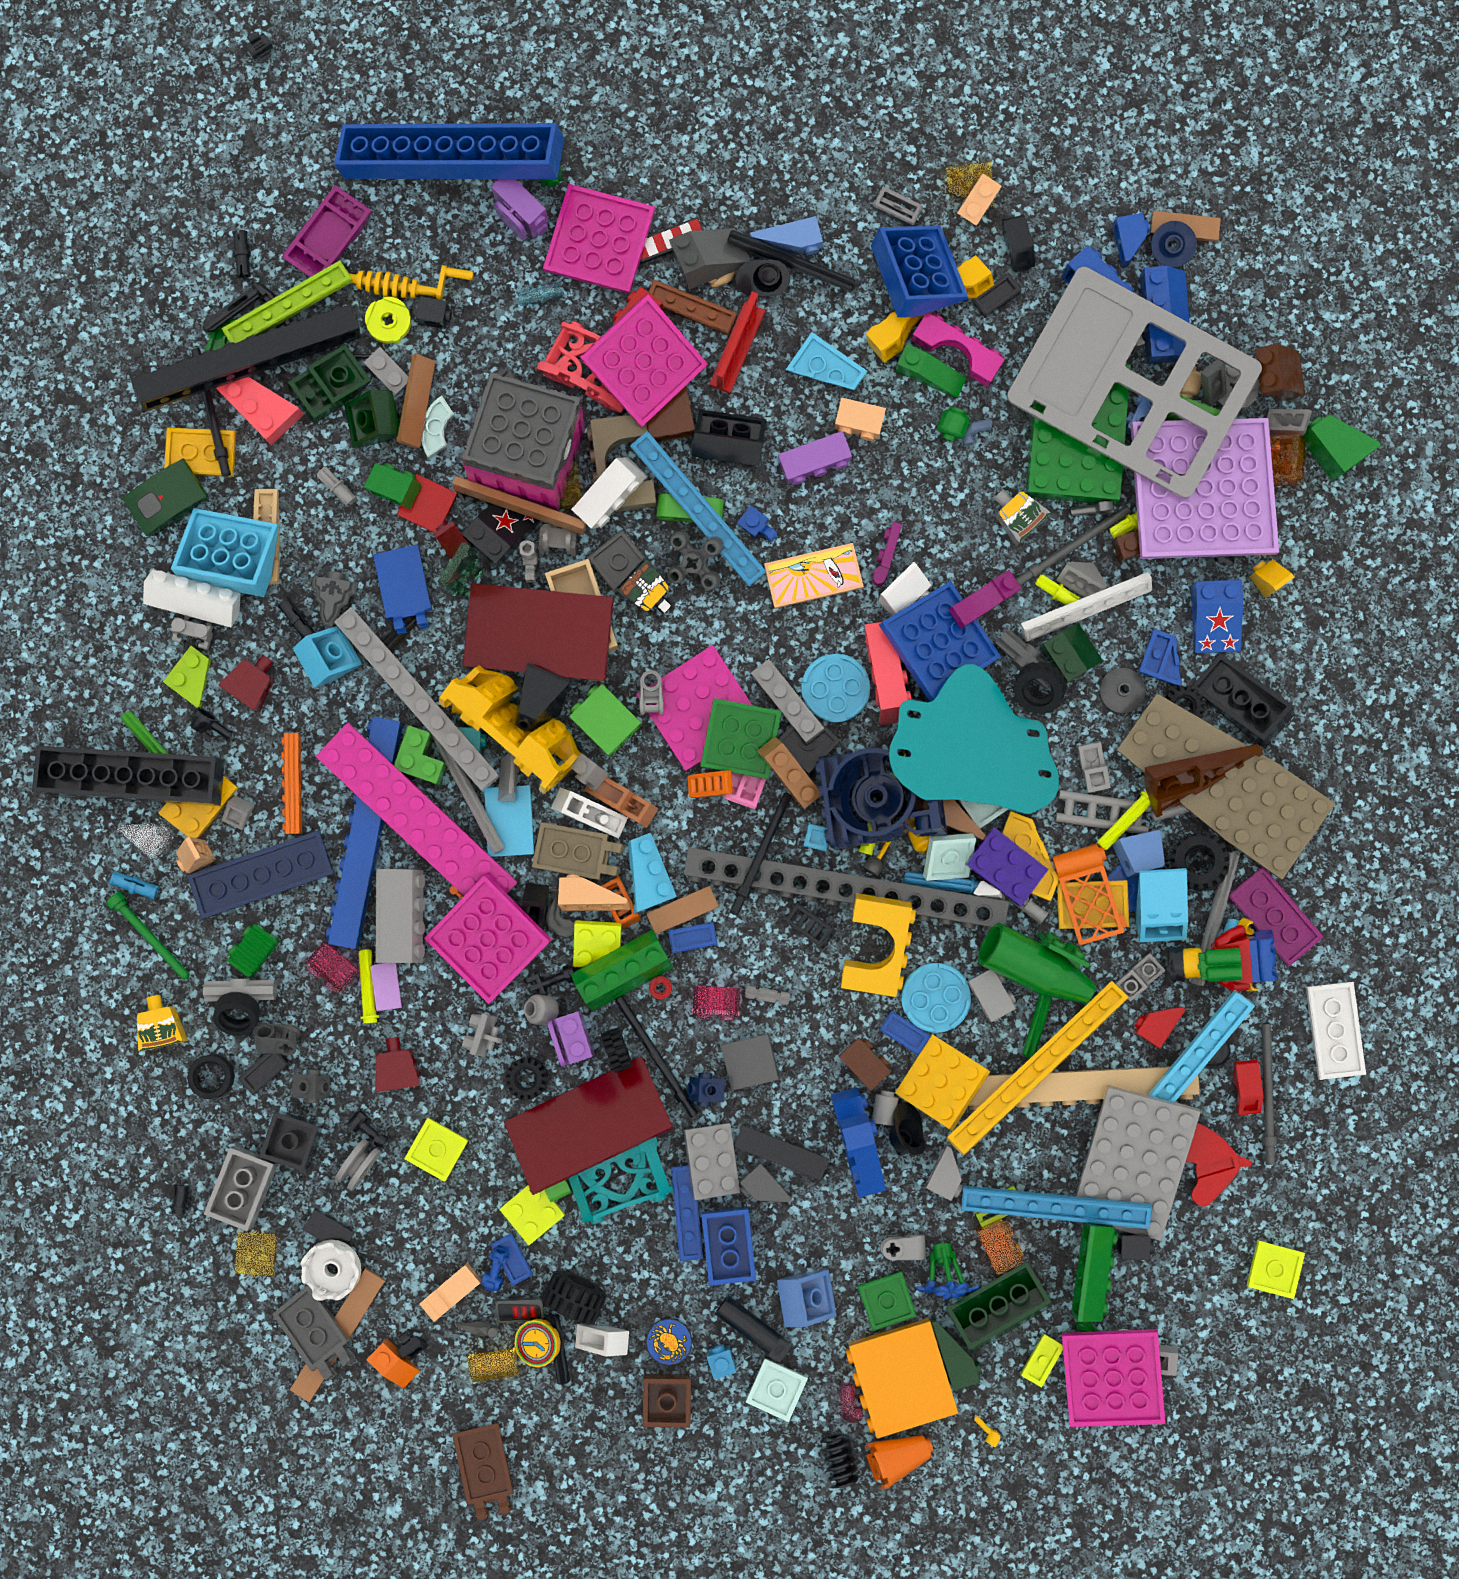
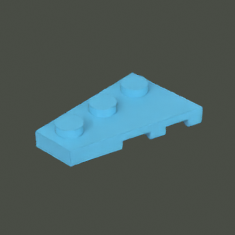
[786,332,867,391]
[628,833,677,914]

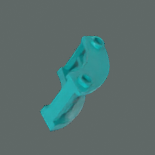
[568,1137,673,1225]

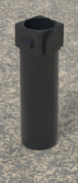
[715,1295,792,1363]

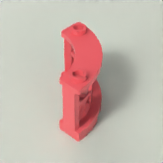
[536,321,623,413]

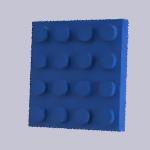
[879,581,1001,702]

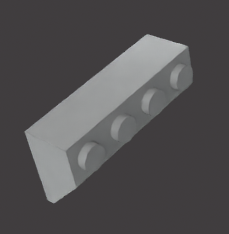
[376,869,425,963]

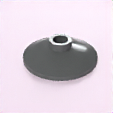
[1100,668,1146,713]

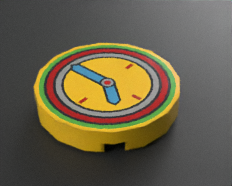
[515,1318,561,1367]

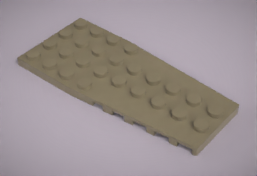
[1117,694,1335,880]

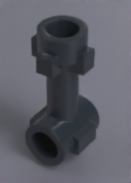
[346,1109,389,1149]

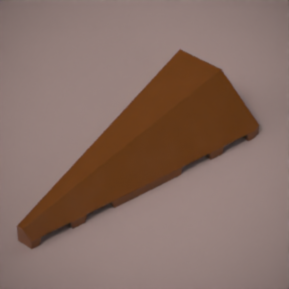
[1144,744,1262,817]

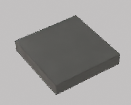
[587,530,645,594]

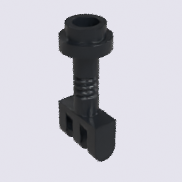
[524,965,576,996]

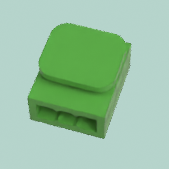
[569,684,642,757]

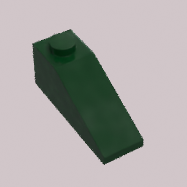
[930,1317,983,1391]

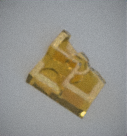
[946,161,995,207]

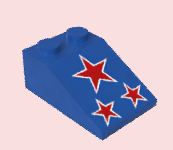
[1190,580,1243,654]

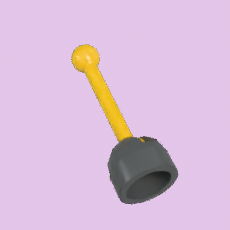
[862,841,891,877]

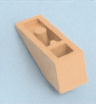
[176,837,217,874]
[558,875,631,911]

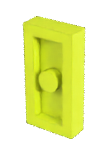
[1020,1333,1063,1388]

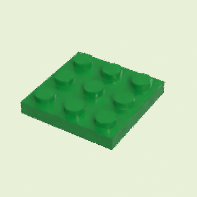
[700,698,782,779]

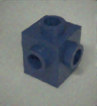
[687,1073,725,1106]

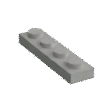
[751,659,825,744]

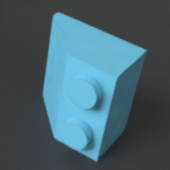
[293,626,362,688]

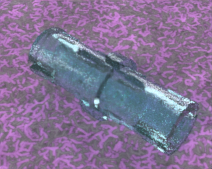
[517,281,564,306]

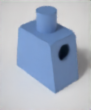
[1112,830,1165,877]

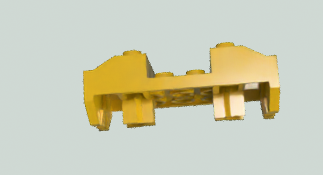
[439,665,581,794]

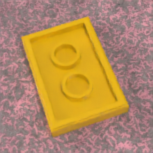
[164,428,237,477]
[1057,880,1129,929]

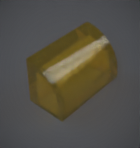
[467,1348,520,1383]

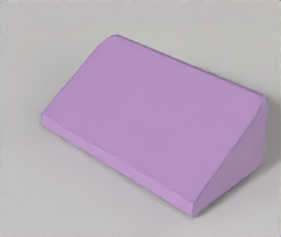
[371,963,402,1011]

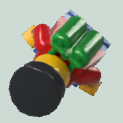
[1168,918,1277,992]

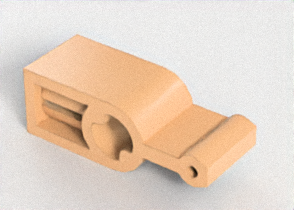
[419,1262,482,1322]

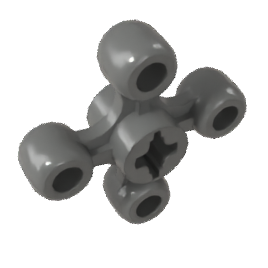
[667,530,724,590]

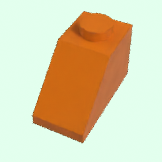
[367,1338,420,1388]

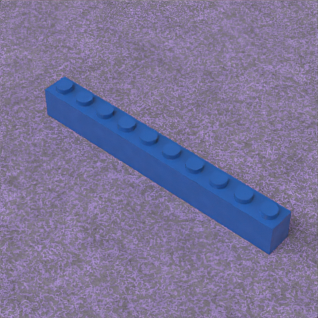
[326,716,403,949]

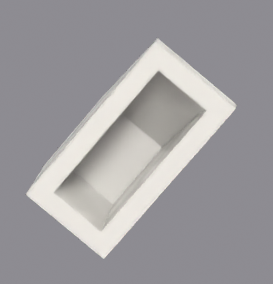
[575,1324,629,1356]

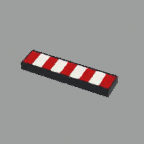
[639,217,703,265]

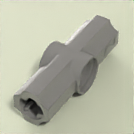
[203,979,277,1002]

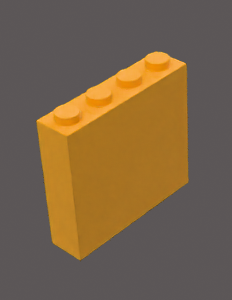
[845,1318,958,1438]

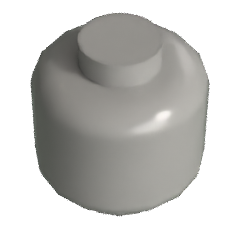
[524,994,559,1026]

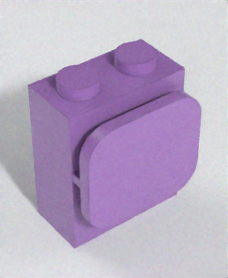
[491,179,549,241]
[547,1010,596,1066]

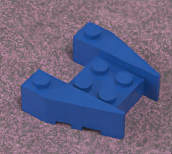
[831,1087,886,1198]

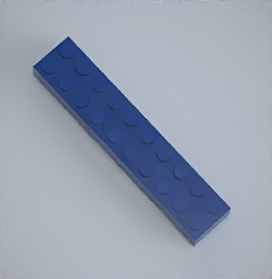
[334,123,565,179]

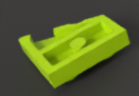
[163,646,211,708]

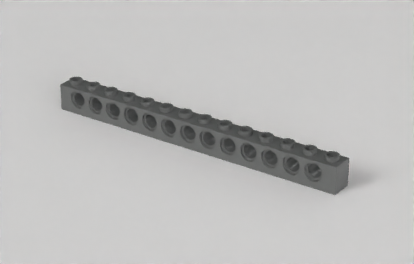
[684,847,1009,932]

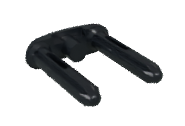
[203,282,293,334]

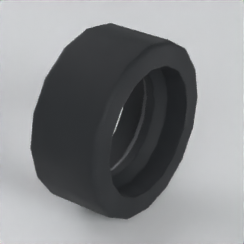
[213,992,260,1036]
[187,1054,235,1099]

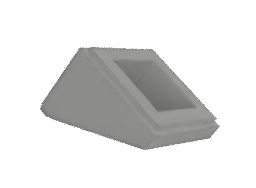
[221,796,254,830]

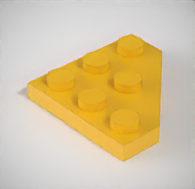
[1002,811,1059,901]

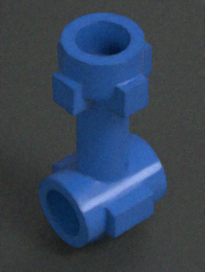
[481,1247,508,1292]

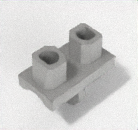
[462,1013,503,1057]

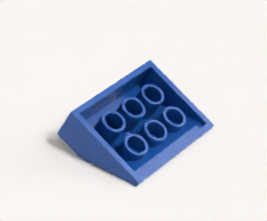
[871,225,968,317]

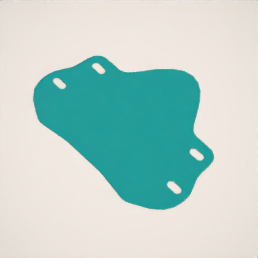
[889,664,1059,814]

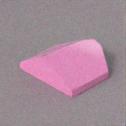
[721,772,766,809]

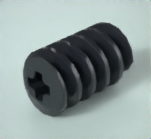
[820,1434,859,1488]

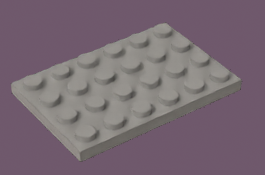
[1075,1085,1201,1241]

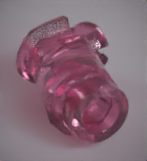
[838,1383,863,1423]

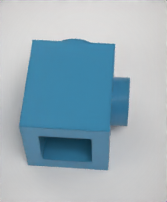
[707,1344,736,1380]

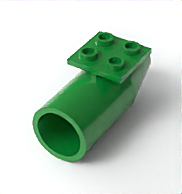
[978,923,1096,1004]

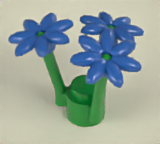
[916,1243,980,1300]

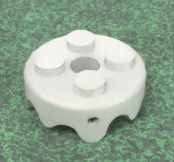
[300,1240,361,1301]

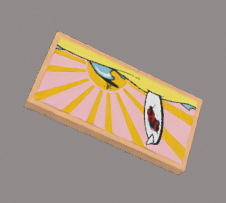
[764,543,864,609]

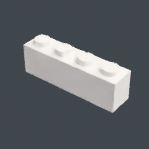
[143,570,241,627]

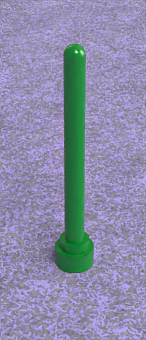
[106,891,189,980]

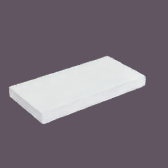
[1306,982,1366,1080]

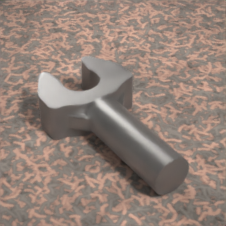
[1071,501,1115,516]

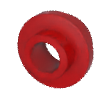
[649,976,672,999]

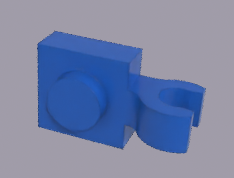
[737,505,777,542]

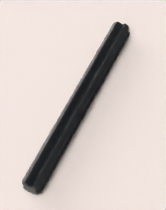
[727,230,856,292]

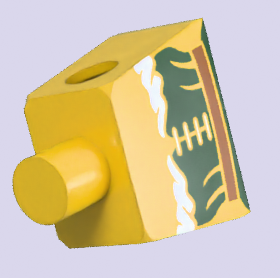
[137,995,188,1052]

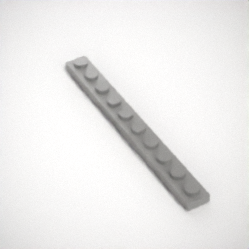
[334,607,500,792]

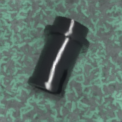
[170,1185,190,1215]

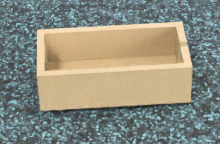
[545,559,619,653]

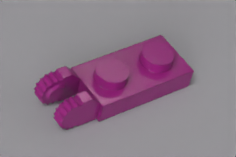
[872,522,902,587]

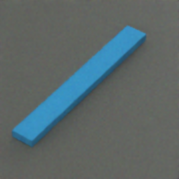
[630,431,767,586]
[961,1185,1152,1229]

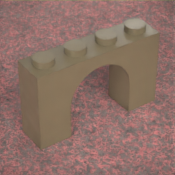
[587,415,657,513]

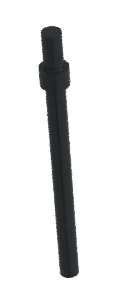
[191,348,231,477]
[730,792,792,916]
[615,996,698,1118]

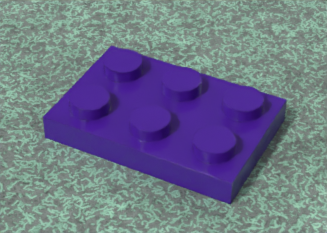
[965,827,1049,907]

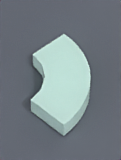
[421,396,455,459]

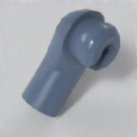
[963,419,992,446]

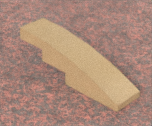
[253,489,280,584]

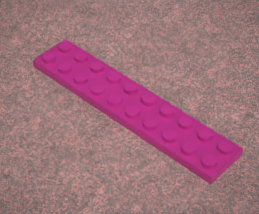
[315,722,518,896]

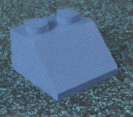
[777,1269,837,1327]

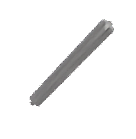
[432,735,505,854]
[1191,852,1239,986]

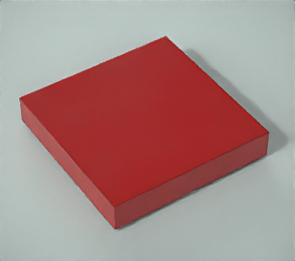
[396,474,458,533]

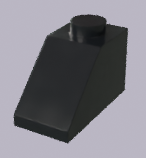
[521,882,549,931]

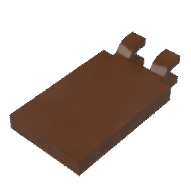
[452,1422,514,1521]

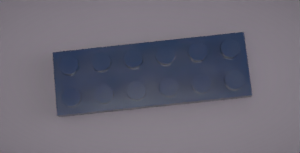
[187,830,334,919]

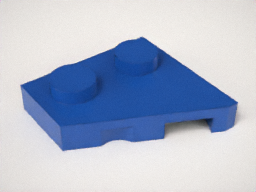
[1138,629,1182,687]

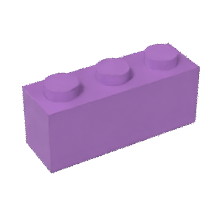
[778,431,852,485]

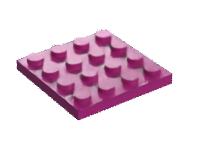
[543,184,656,294]
[579,294,708,427]
[636,645,752,771]
[424,874,552,1004]
[1062,1329,1165,1427]

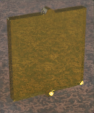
[235,1231,277,1277]

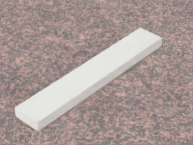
[1021,572,1152,642]

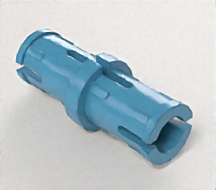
[110,871,159,900]

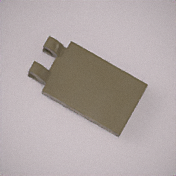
[532,822,624,880]

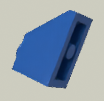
[1112,213,1149,268]

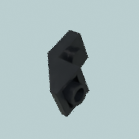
[1002,215,1035,271]

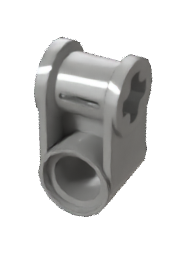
[640,670,664,715]
[880,1234,926,1261]

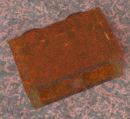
[975,1219,1024,1275]

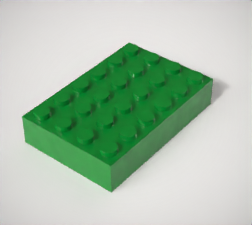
[1025,364,1131,505]

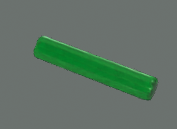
[1022,994,1052,1058]

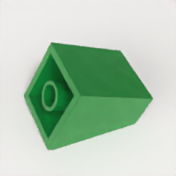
[1300,415,1381,482]

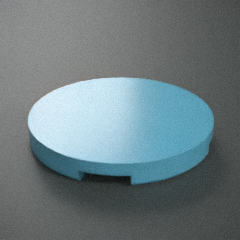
[801,654,870,723]
[901,963,971,1033]

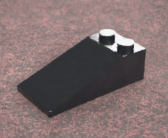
[1191,653,1295,749]

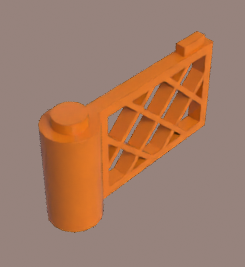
[1052,843,1127,946]

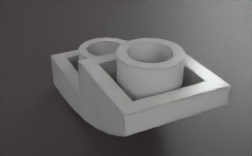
[1115,952,1166,1002]

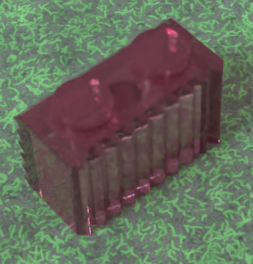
[305,941,360,993]
[692,985,741,1021]

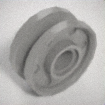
[335,1139,381,1191]

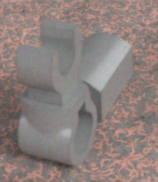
[520,540,538,583]

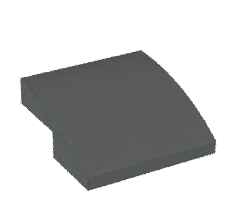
[721,1034,780,1091]

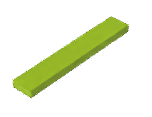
[221,260,353,343]

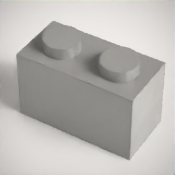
[967,969,1016,1022]

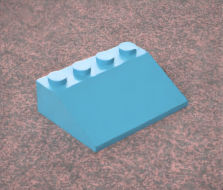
[171,508,279,597]

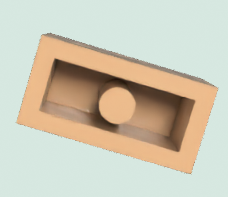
[957,173,1002,225]
[834,398,886,441]

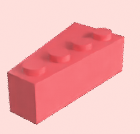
[216,377,304,445]
[864,622,912,726]

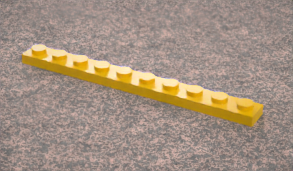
[947,981,1128,1156]

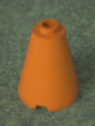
[865,1435,933,1490]

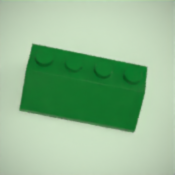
[571,929,674,1012]
[1071,1223,1118,1322]

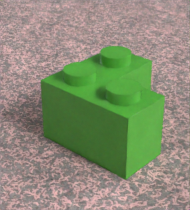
[394,725,447,786]

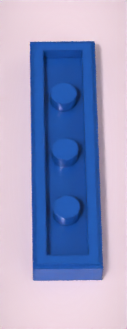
[671,1165,703,1261]

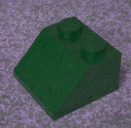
[344,390,400,448]
[1040,623,1103,683]

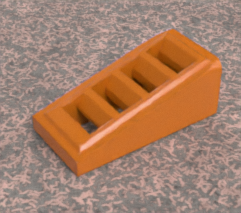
[688,770,733,798]
[601,876,641,930]

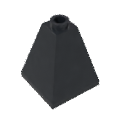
[515,663,571,732]

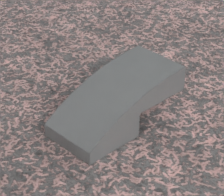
[1077,741,1111,793]

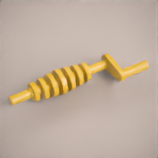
[348,265,474,300]

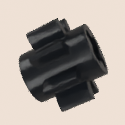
[245,31,273,62]

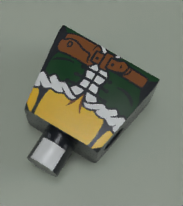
[615,558,672,614]

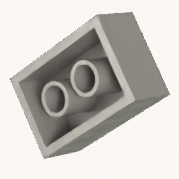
[204,1146,279,1231]

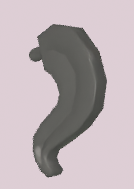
[546,888,581,938]

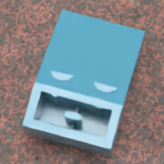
[1135,868,1188,942]

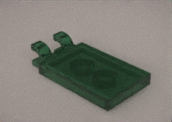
[438,542,483,598]

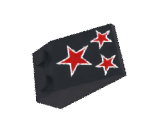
[462,504,541,569]

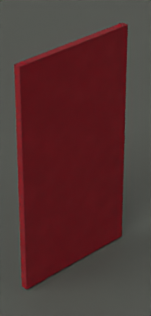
[463,583,614,681]
[504,1056,673,1195]

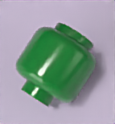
[937,407,970,442]

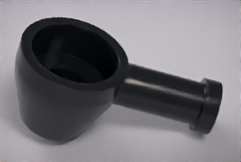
[190,708,234,741]

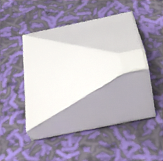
[973,881,1006,901]

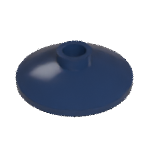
[1151,221,1197,267]

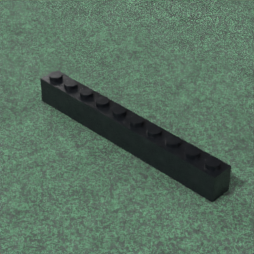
[131,305,360,413]

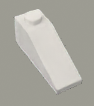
[551,788,628,839]

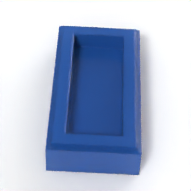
[668,922,718,953]
[879,1011,931,1055]
[491,1233,534,1286]

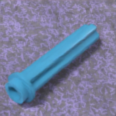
[904,871,978,895]

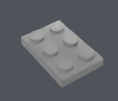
[683,1123,740,1200]

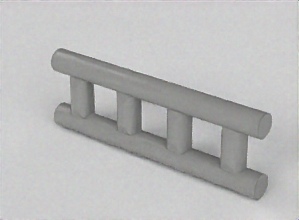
[1055,790,1151,834]

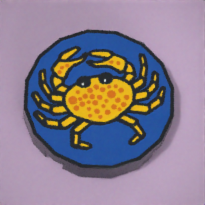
[646,1318,693,1366]

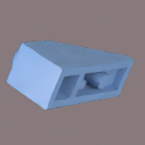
[750,216,823,255]

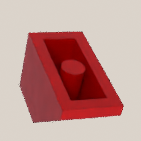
[1133,1007,1186,1048]

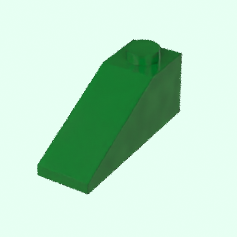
[895,344,967,399]

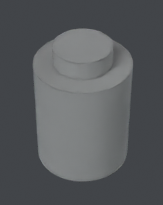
[872,1090,899,1126]

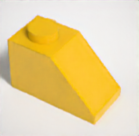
[1249,559,1294,598]

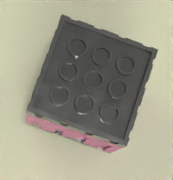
[462,372,585,511]

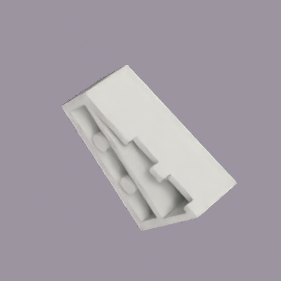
[571,457,648,529]

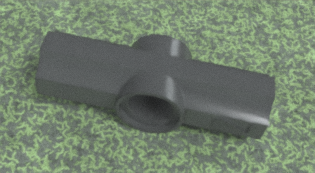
[994,628,1050,689]

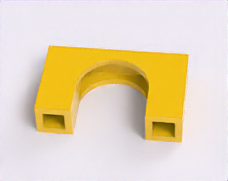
[841,893,916,997]

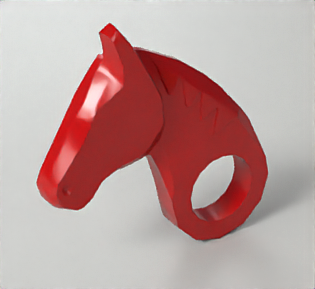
[1186,1123,1252,1206]

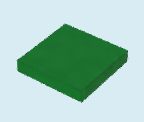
[857,1270,917,1331]

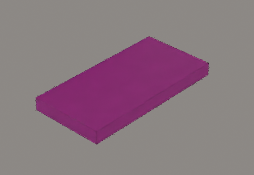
[1228,866,1323,967]

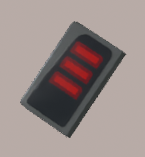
[495,1297,544,1323]

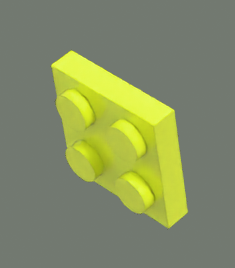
[573,920,622,967]
[404,1117,469,1182]
[499,1185,566,1245]
[1246,1240,1305,1299]

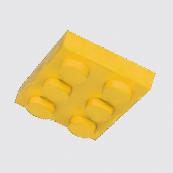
[158,776,239,839]

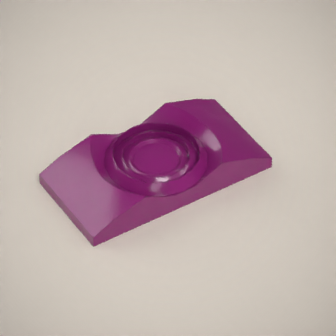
[281,185,372,278]

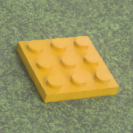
[895,1034,990,1131]

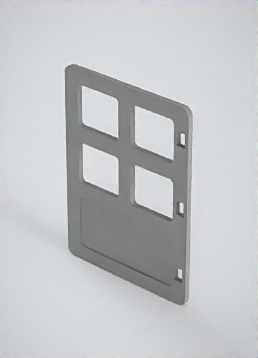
[1007,267,1262,498]

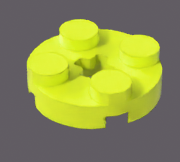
[365,297,411,344]

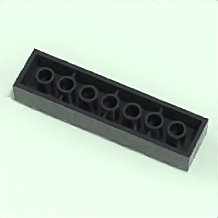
[32,745,225,806]

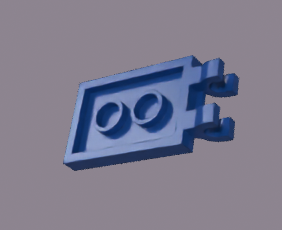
[373,544,433,635]

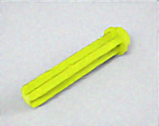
[1097,791,1151,850]
[359,949,379,1024]

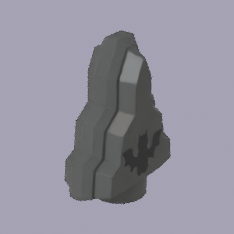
[312,571,358,628]

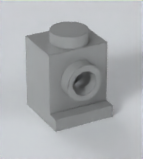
[570,753,609,792]
[1159,1344,1178,1376]

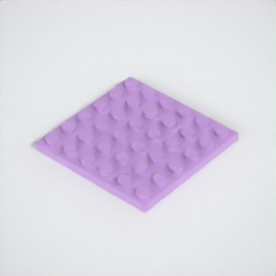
[1130,418,1279,559]

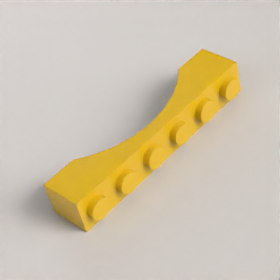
[865,255,994,363]

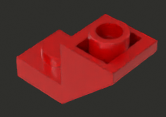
[1233,1060,1263,1115]

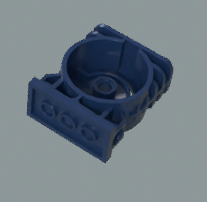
[816,748,948,851]

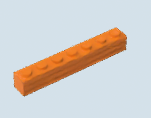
[281,733,302,835]

